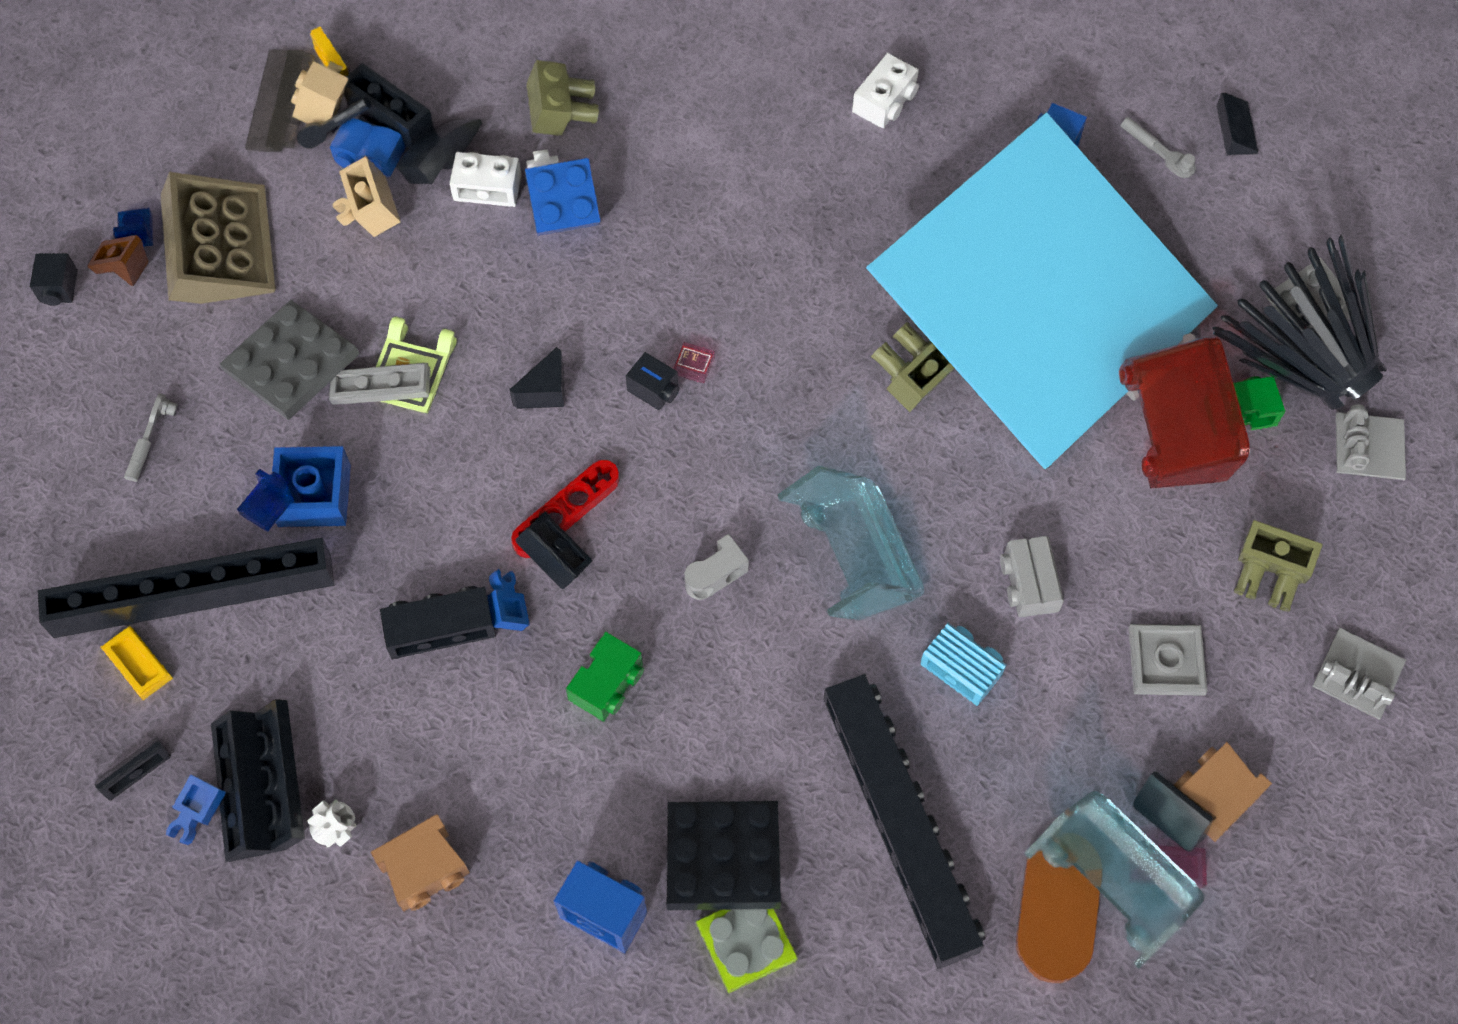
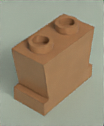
[1174,742,1272,842]
[370,814,470,912]

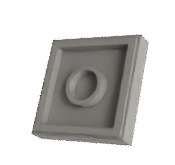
[1128,624,1208,696]

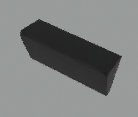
[1216,93,1258,155]
[515,511,593,589]
[95,737,171,800]
[1133,771,1214,852]

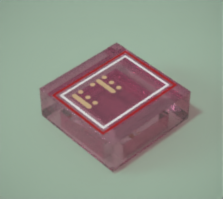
[673,342,715,384]

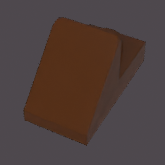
[87,235,148,286]

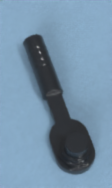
[297,97,371,148]

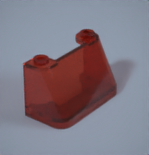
[1119,337,1250,489]

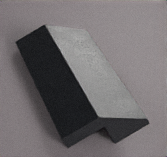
[211,699,305,862]

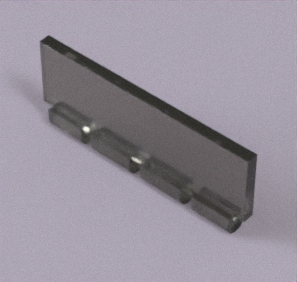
[245,50,315,152]

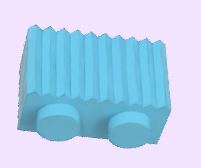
[920,623,1006,706]

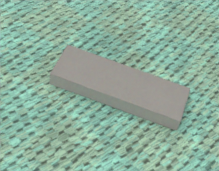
[329,363,431,404]

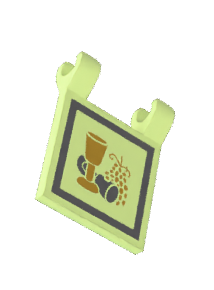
[376,317,457,414]

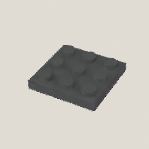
[220,300,360,420]

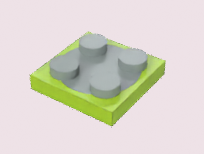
[696,909,797,994]

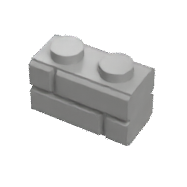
[1000,536,1064,617]

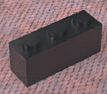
[344,63,434,149]
[380,586,496,660]

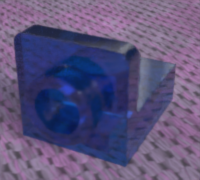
[113,208,153,247]
[237,469,294,532]

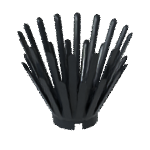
[1212,234,1387,410]

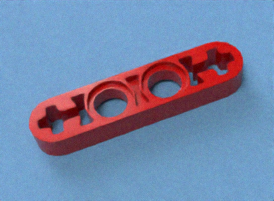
[511,460,620,558]

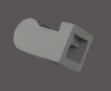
[685,534,749,600]

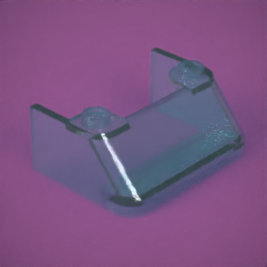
[777,465,924,620]
[1024,791,1205,969]

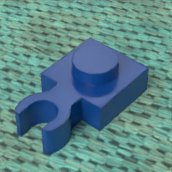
[487,569,530,631]
[166,774,226,845]

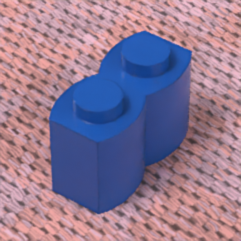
[329,118,406,177]

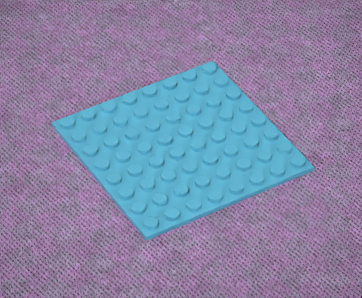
[866,112,1218,469]

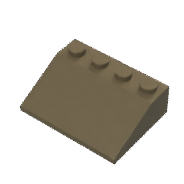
[161,172,275,304]

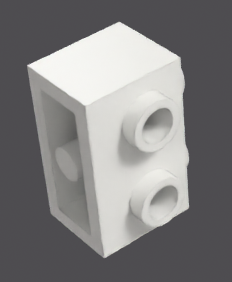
[852,53,919,128]
[450,152,521,207]

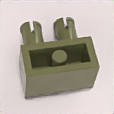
[526,60,599,135]
[871,322,955,412]
[1234,520,1323,612]

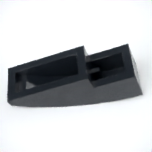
[396,119,483,184]

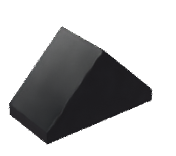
[509,347,564,409]

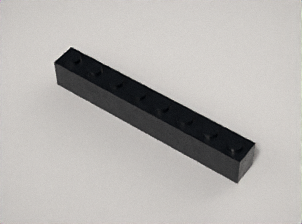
[38,537,335,638]
[823,674,986,969]

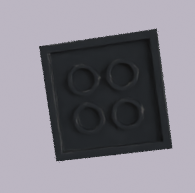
[666,801,781,910]

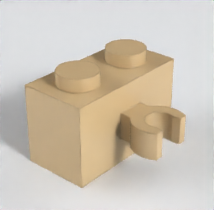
[291,61,348,124]
[332,156,401,237]

